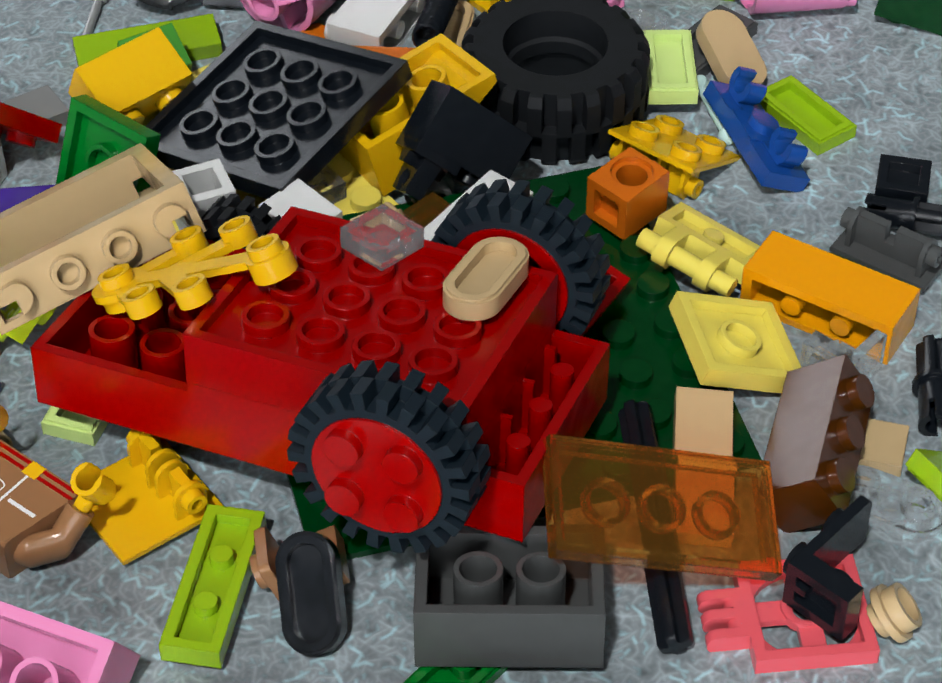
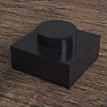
[874,154,932,203]

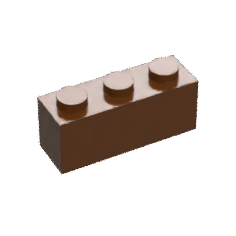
[754,354,875,533]

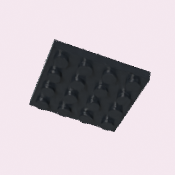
[146,20,413,199]

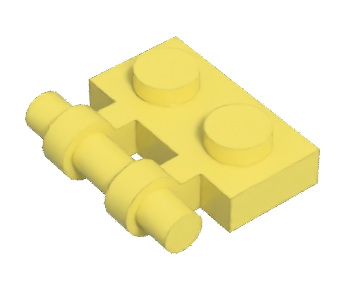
[636,202,760,297]

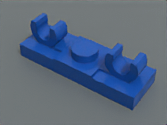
[703,66,810,192]

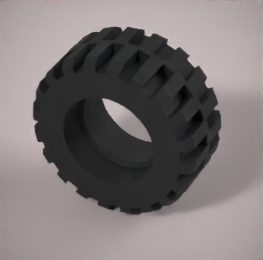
[462,0,650,165]

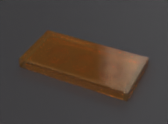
[543,434,783,581]

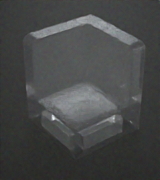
[800,329,887,380]

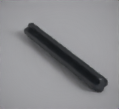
[618,399,694,655]

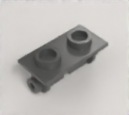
[829,206,942,293]

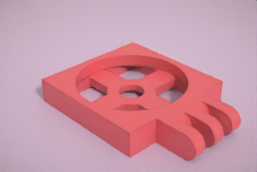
[696,554,880,674]

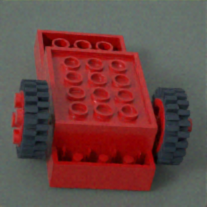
[30,179,611,553]

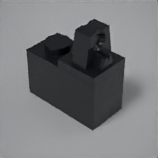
[393,80,533,201]

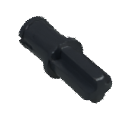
[864,193,942,236]
[912,334,942,436]

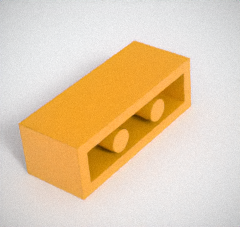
[740,230,921,365]

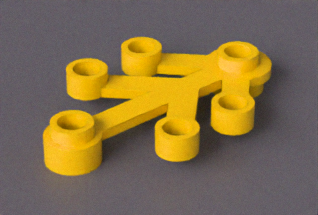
[91,215,298,320]

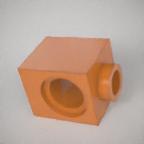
[586,147,670,240]

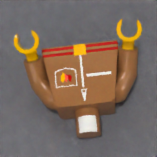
[0,405,116,578]

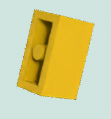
[68,27,193,124]

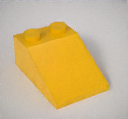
[339,33,497,197]

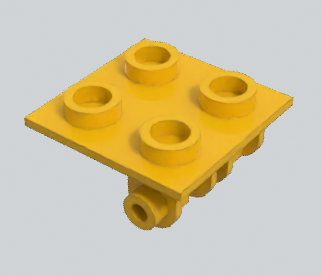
[608,115,741,200]
[89,429,224,566]

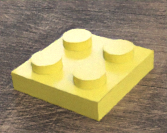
[668,291,801,393]

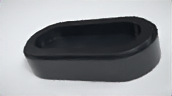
[275,531,347,655]

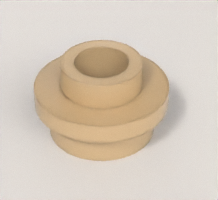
[866,582,922,643]

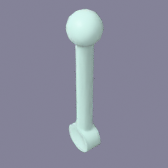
[697,75,734,146]

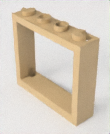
[0,143,207,335]

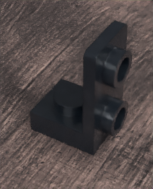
[782,495,872,641]

